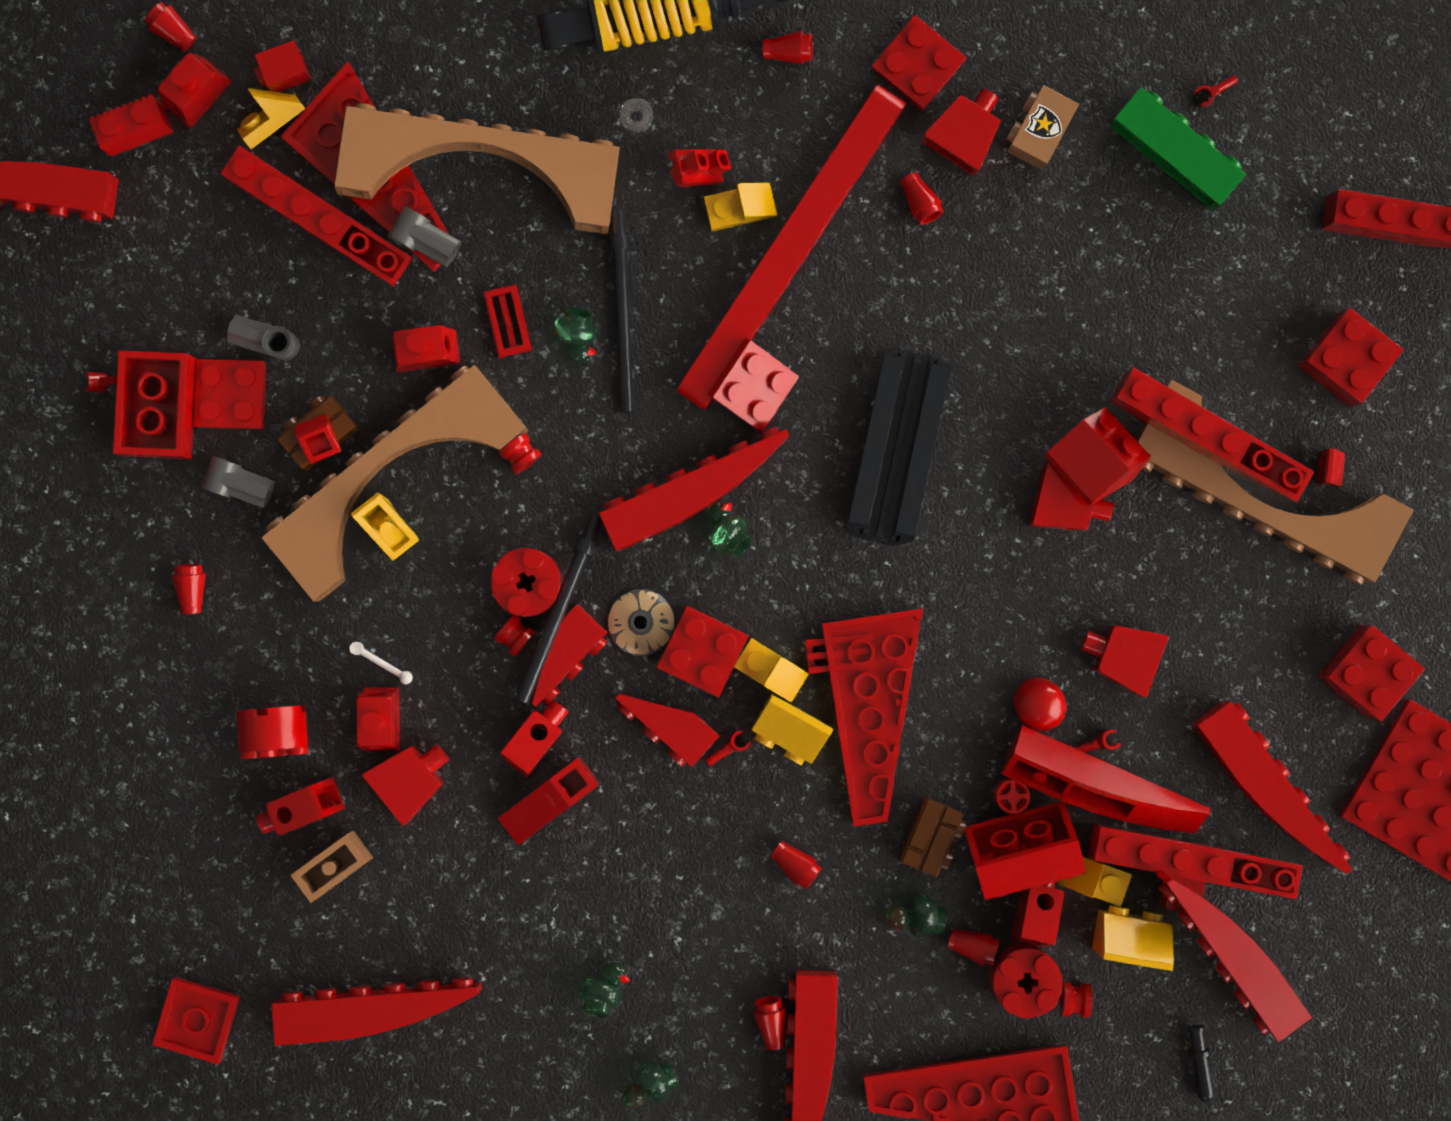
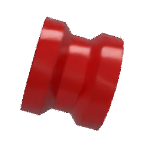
[499,433,542,475]
[493,615,536,657]
[993,778,1030,814]
[1059,982,1092,1018]

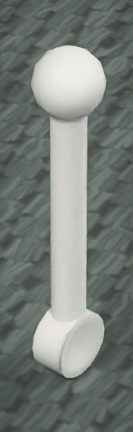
[350,642,413,684]

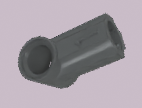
[387,206,461,268]
[227,315,300,361]
[201,456,275,508]

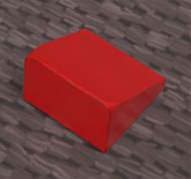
[295,414,342,464]
[1316,448,1345,487]

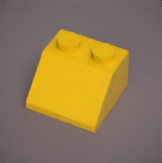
[751,694,833,766]
[1092,905,1174,971]

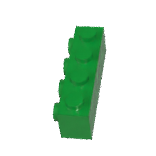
[1109,87,1246,212]

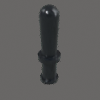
[1187,1025,1215,1102]

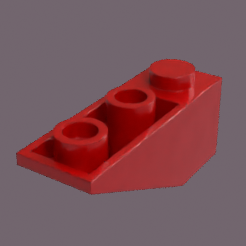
[532,604,609,707]
[616,693,720,767]
[498,756,600,845]

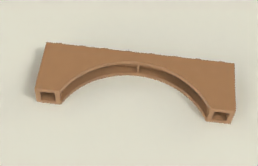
[335,103,620,234]
[262,365,529,602]
[1135,380,1414,585]

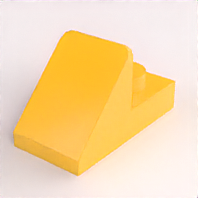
[237,88,305,149]
[704,183,777,232]
[351,493,419,561]
[734,638,809,702]
[1055,856,1132,907]

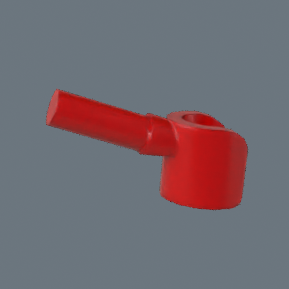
[1193,75,1238,108]
[84,372,117,393]
[1074,729,1121,753]
[706,731,751,766]

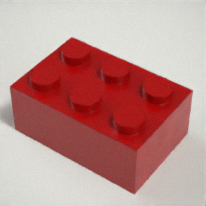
[113,350,197,460]
[965,801,1086,900]

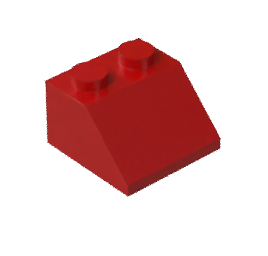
[1045,407,1151,506]

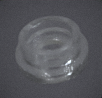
[620,98,653,133]

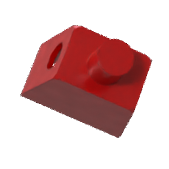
[157,53,232,129]
[921,88,1001,177]
[392,325,461,373]
[1028,461,1114,531]
[1080,625,1169,698]
[357,687,400,752]
[500,700,569,778]
[362,744,450,826]
[257,777,345,836]
[1010,881,1064,947]

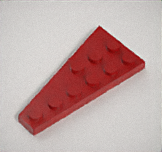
[281,61,449,272]
[822,608,923,827]
[863,1044,1079,1121]

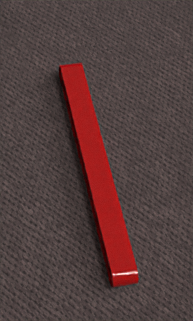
[676,85,907,411]

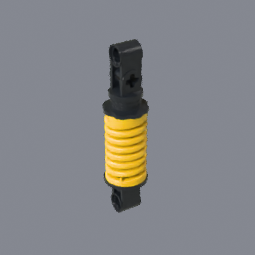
[536,0,791,55]

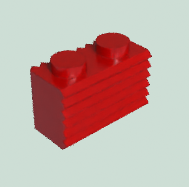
[90,94,174,157]

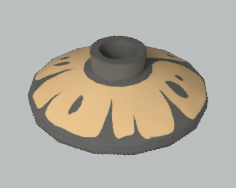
[608,589,675,656]

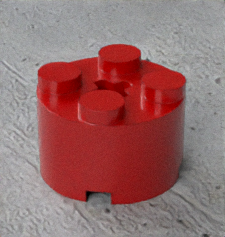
[491,548,563,617]
[236,706,309,759]
[989,943,1063,1018]

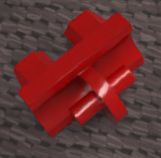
[668,149,731,188]

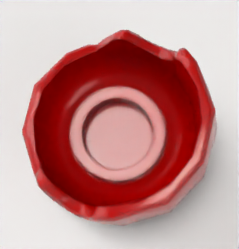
[1013,677,1067,732]

